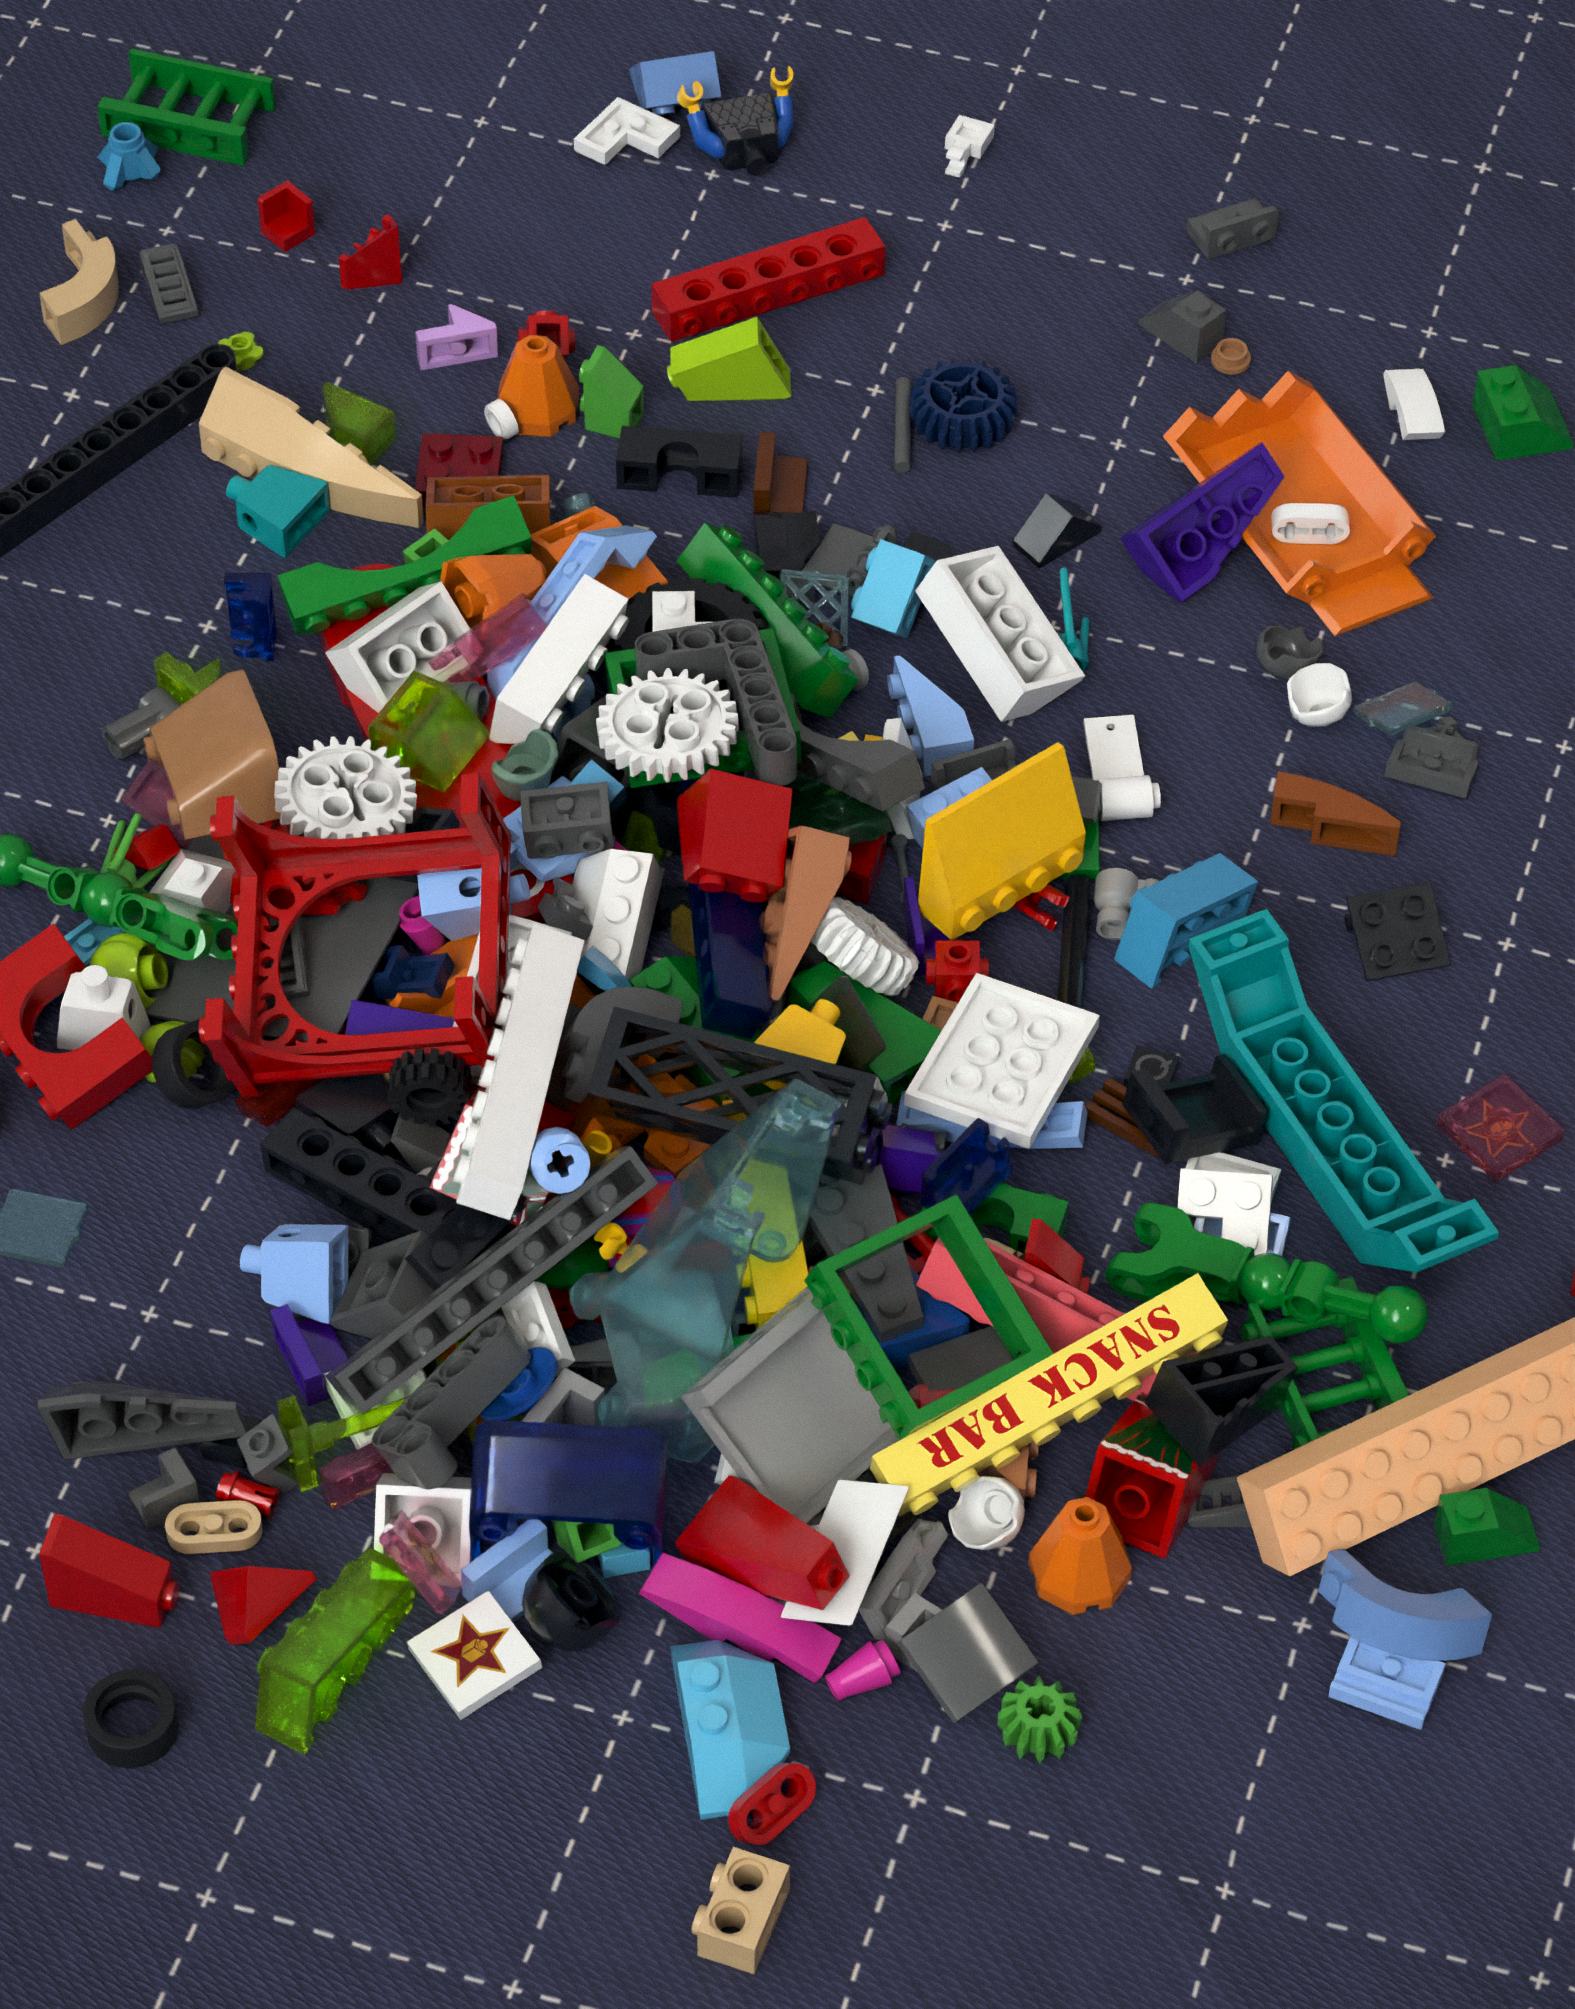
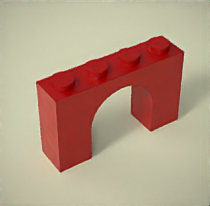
[0,923,152,1130]

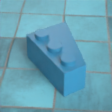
[1114,853,1258,989]

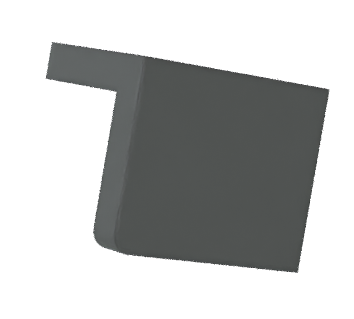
[129,1447,200,1532]

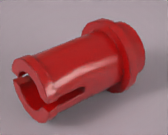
[216,1470,280,1518]

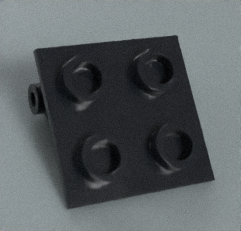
[1345,882,1451,981]

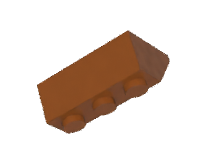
[426,475,551,541]

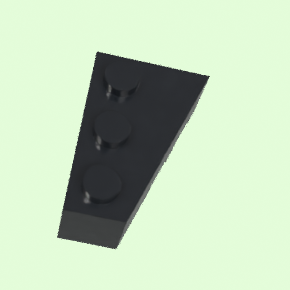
[1145,1336,1298,1467]

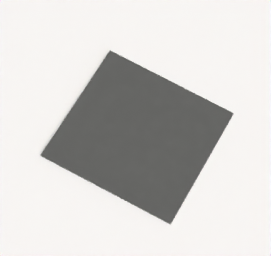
[144,834,419,1043]

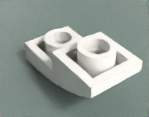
[1383,369,1445,440]

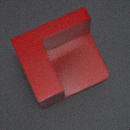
[258,180,315,252]

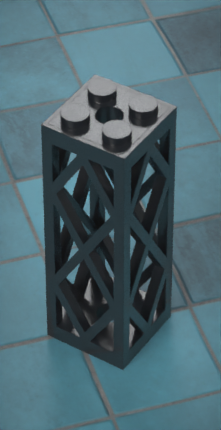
[586,1006,892,1185]

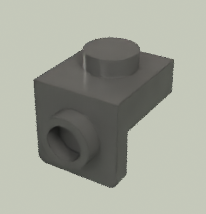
[237,1415,299,1494]

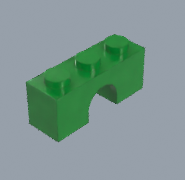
[921,1168,1069,1260]

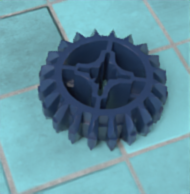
[909,358,1018,453]

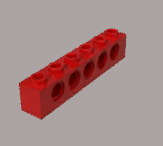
[651,217,885,342]

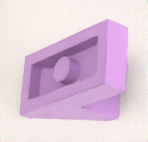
[415,304,498,371]

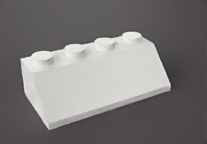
[915,546,1085,722]
[489,574,629,744]

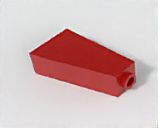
[675,1475,850,1610]

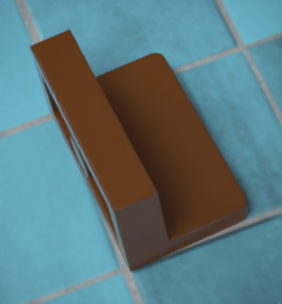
[753,432,807,513]

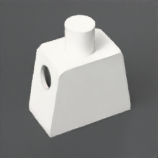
[57,965,150,1051]

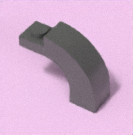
[556,987,682,1103]

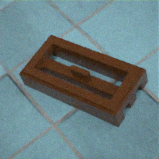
[1085,1077,1159,1158]

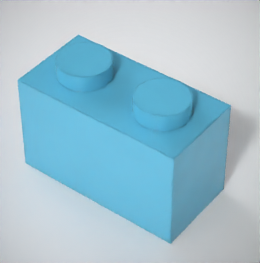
[851,539,936,639]

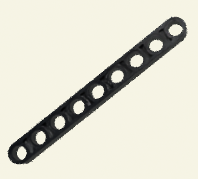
[0,344,237,558]

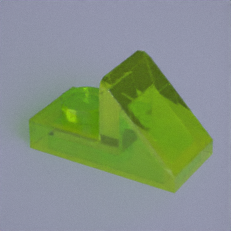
[154,651,222,704]

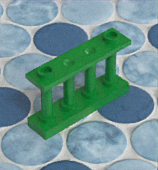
[97,48,276,166]
[1241,1277,1409,1450]

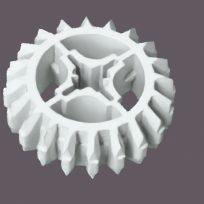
[811,897,919,996]

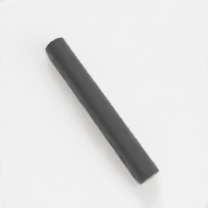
[894,377,911,473]

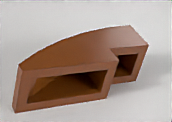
[1270,771,1401,856]

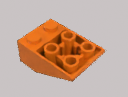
[530,506,668,605]

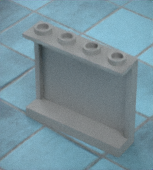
[680,1286,899,1526]

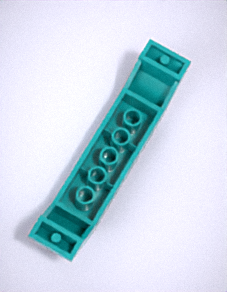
[1188,909,1499,1272]

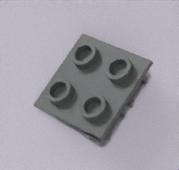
[799,523,897,598]

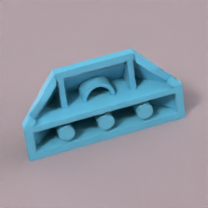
[670,1640,790,1820]

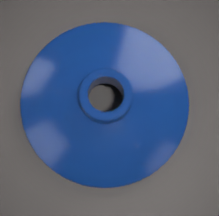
[479,1347,558,1422]

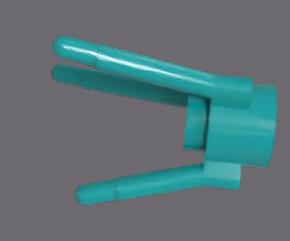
[1058,567,1089,671]

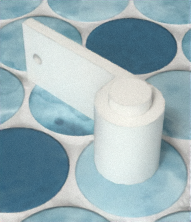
[1083,715,1161,821]

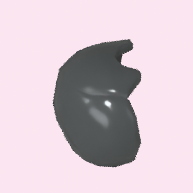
[1255,625,1323,681]

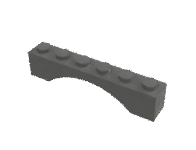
[738,694,925,812]

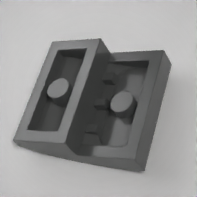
[897,1582,1038,1723]

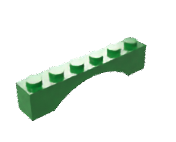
[277,495,532,636]
[677,523,859,718]

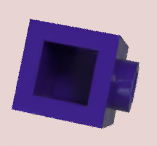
[875,1125,942,1194]

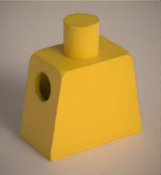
[745,999,846,1113]

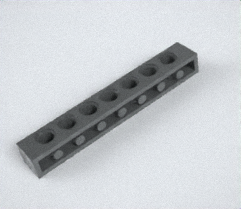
[326,1146,659,1414]

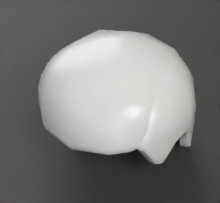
[1287,663,1352,727]
[948,1476,1026,1550]

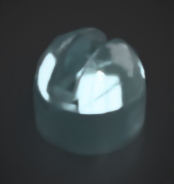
[561,492,596,518]

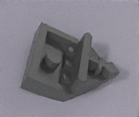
[1384,716,1479,799]

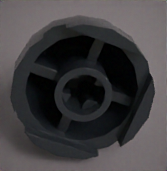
[522,1553,620,1652]

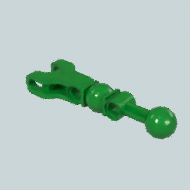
[0,833,238,961]
[1105,1203,1429,1344]

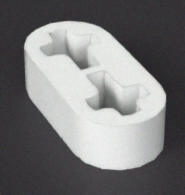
[1271,503,1350,544]

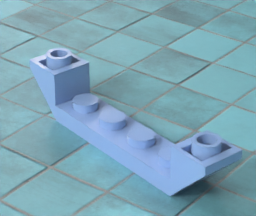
[487,526,657,700]

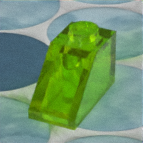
[322,381,395,466]

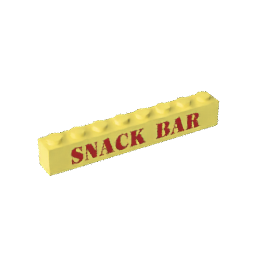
[870,1273,1228,1517]

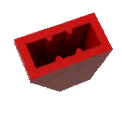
[39,1514,179,1628]

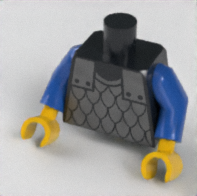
[677,66,794,176]

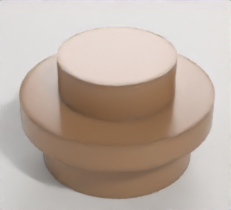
[1211,338,1251,375]

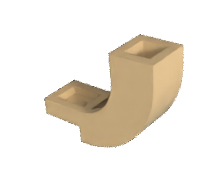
[39,219,119,345]

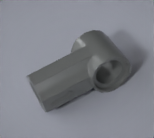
[101,687,182,760]

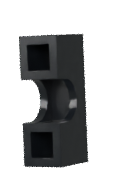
[616,426,742,498]

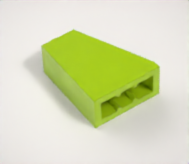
[667,317,791,401]

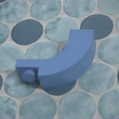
[1318,1549,1492,1661]

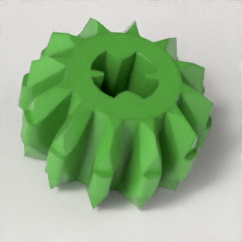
[997,1676,1082,1763]

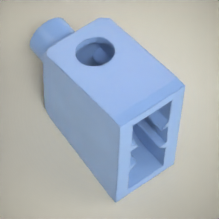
[417,868,530,941]
[240,1224,348,1324]

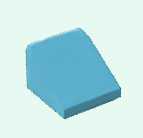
[597,1526,650,1579]

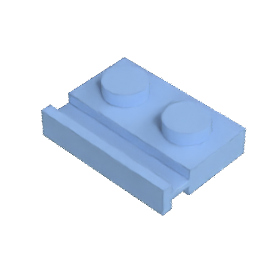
[1328,1636,1446,1730]

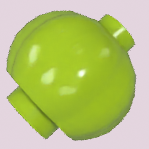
[89,933,168,1009]

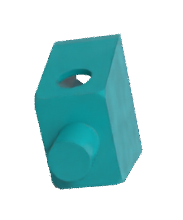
[226,465,330,558]

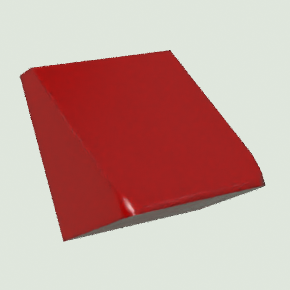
[113,824,180,870]

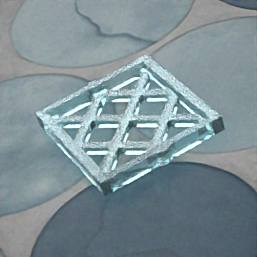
[780,569,849,649]

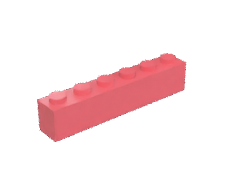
[916,1237,1197,1401]

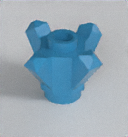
[97,122,161,191]

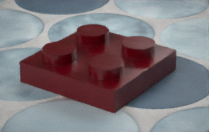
[415,433,503,502]

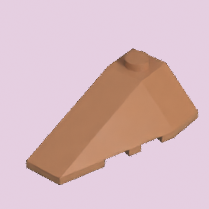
[755,825,851,1005]

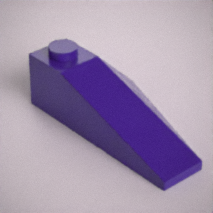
[1120,442,1285,603]

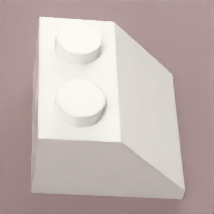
[373,1473,478,1584]

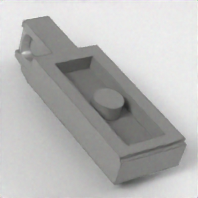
[859,1519,948,1641]

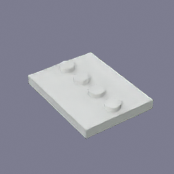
[904,973,1100,1149]

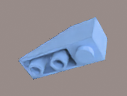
[887,655,974,777]

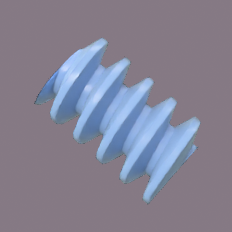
[529,1127,590,1194]

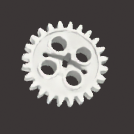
[596,668,739,782]
[274,736,417,839]

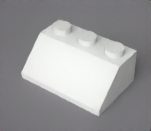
[325,581,484,720]
[572,849,663,991]

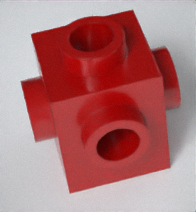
[517,311,575,362]
[926,939,989,1003]

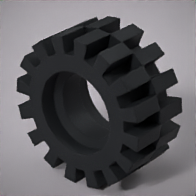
[388,1048,472,1126]

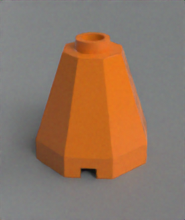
[497,335,580,437]
[440,554,548,642]
[1028,1497,1132,1615]

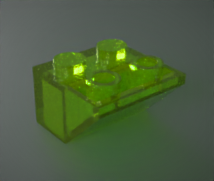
[368,671,489,792]

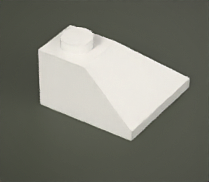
[149,849,236,913]

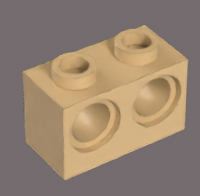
[692,1847,790,1975]

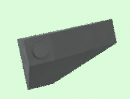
[37,1381,248,1460]

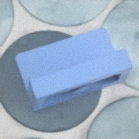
[461,1515,554,1623]

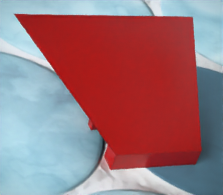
[339,214,402,290]
[209,1566,317,1645]

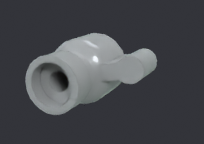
[1094,868,1159,940]

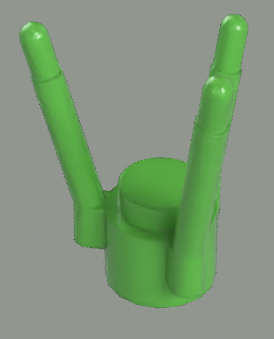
[100,813,181,888]

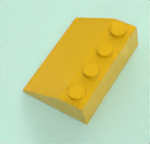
[918,742,1086,940]

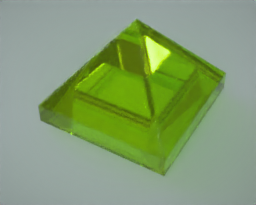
[620,811,664,864]

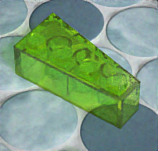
[255,1547,418,1755]

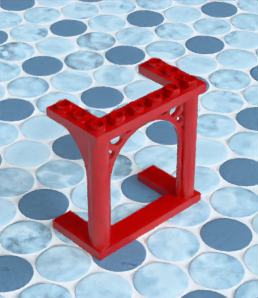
[199,773,511,1097]

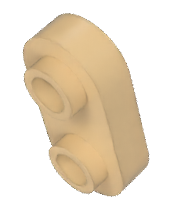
[165,1500,263,1554]

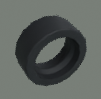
[152,1020,236,1109]
[82,1669,179,1769]

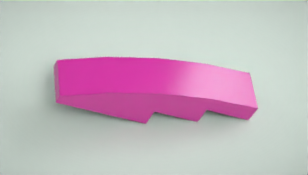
[638,1553,842,1683]

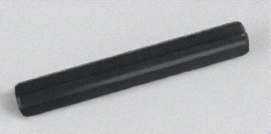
[1057,874,1090,1009]

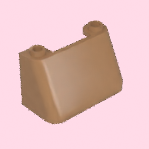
[143,669,281,840]

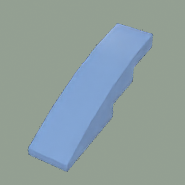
[896,1091,1088,1149]

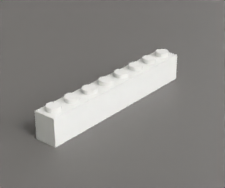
[453,923,585,1220]

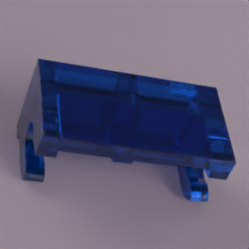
[224,572,277,661]
[920,1117,1013,1215]

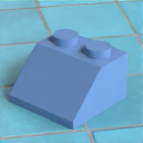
[629,51,721,116]

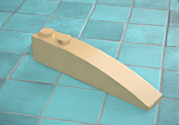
[199,367,424,528]

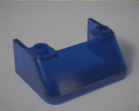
[469,1420,669,1567]

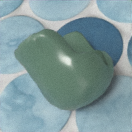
[491,729,559,802]

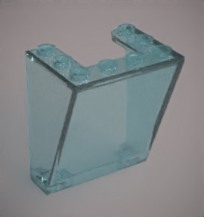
[593,1078,841,1365]

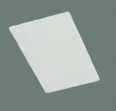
[781,1480,909,1626]

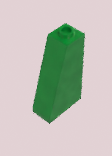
[788,961,941,1105]

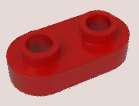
[728,1762,816,1845]

